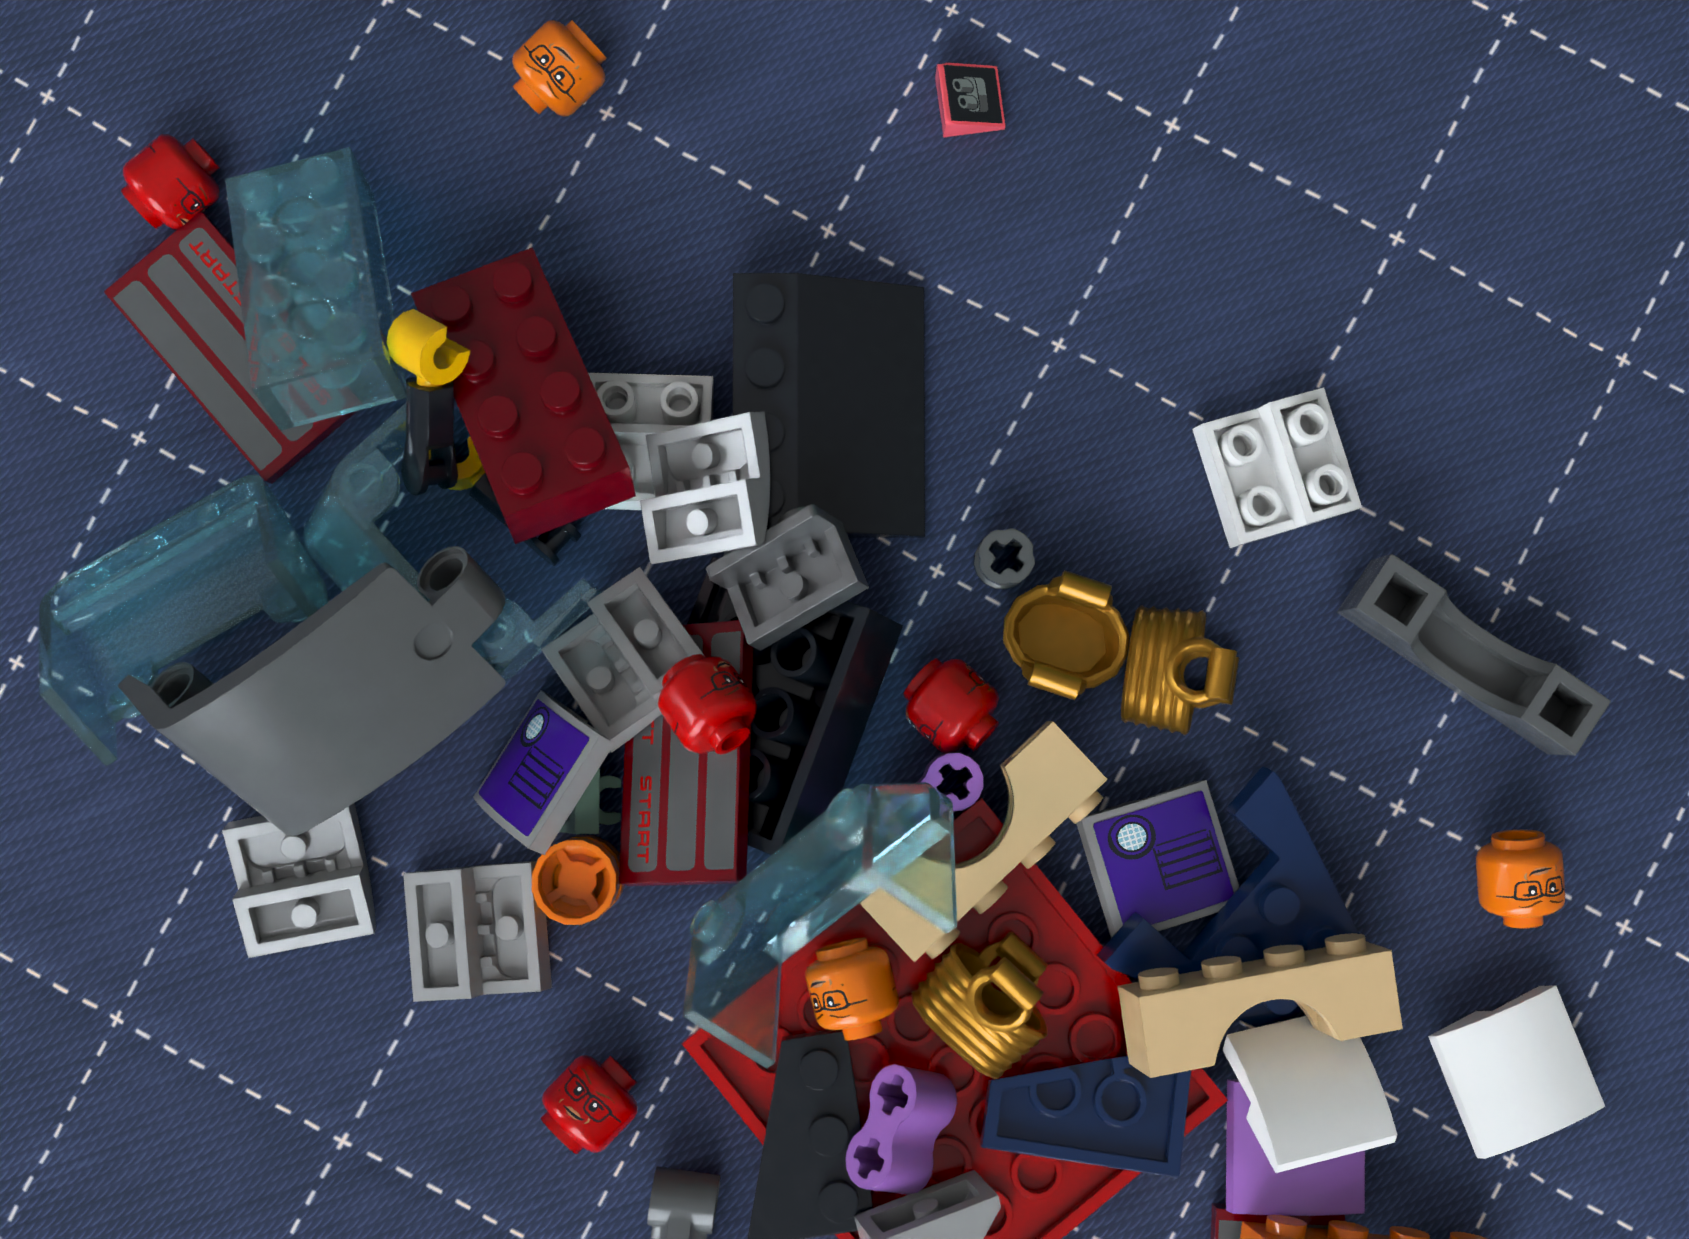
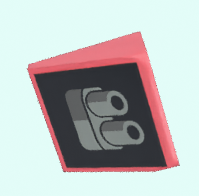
[935,63,1006,138]

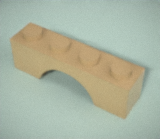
[859,721,1108,962]
[1118,933,1403,1078]

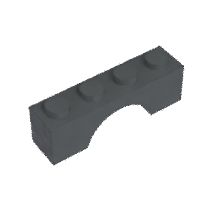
[1337,554,1611,756]

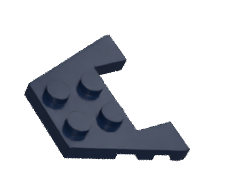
[1097,766,1359,1027]

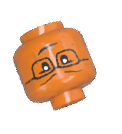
[512,20,607,117]
[1476,830,1565,928]
[805,937,899,1041]

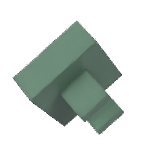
[559,769,621,834]

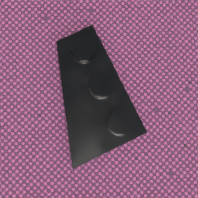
[747,1029,873,1239]

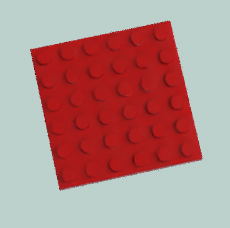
[682,797,1228,1239]

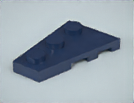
[980,1055,1191,1178]

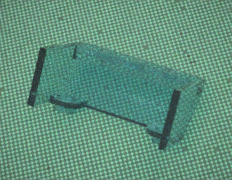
[303,403,602,683]
[39,475,329,766]
[683,782,957,1069]

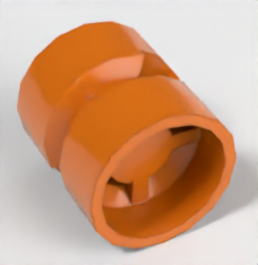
[532,835,625,925]

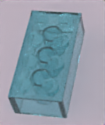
[225,147,406,431]

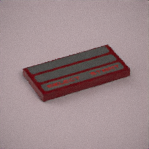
[104,211,367,484]
[619,620,753,886]

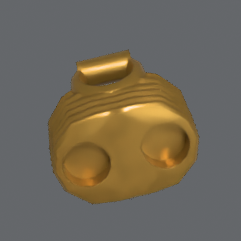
[1003,570,1129,700]
[1121,605,1239,735]
[912,931,1048,1079]

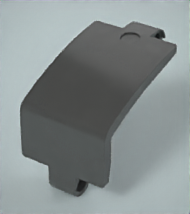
[117,546,506,836]

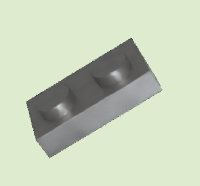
[706,504,869,651]

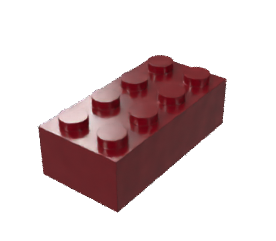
[411,247,636,544]

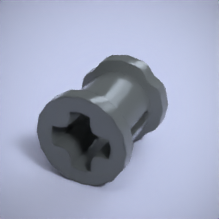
[973,528,1035,590]

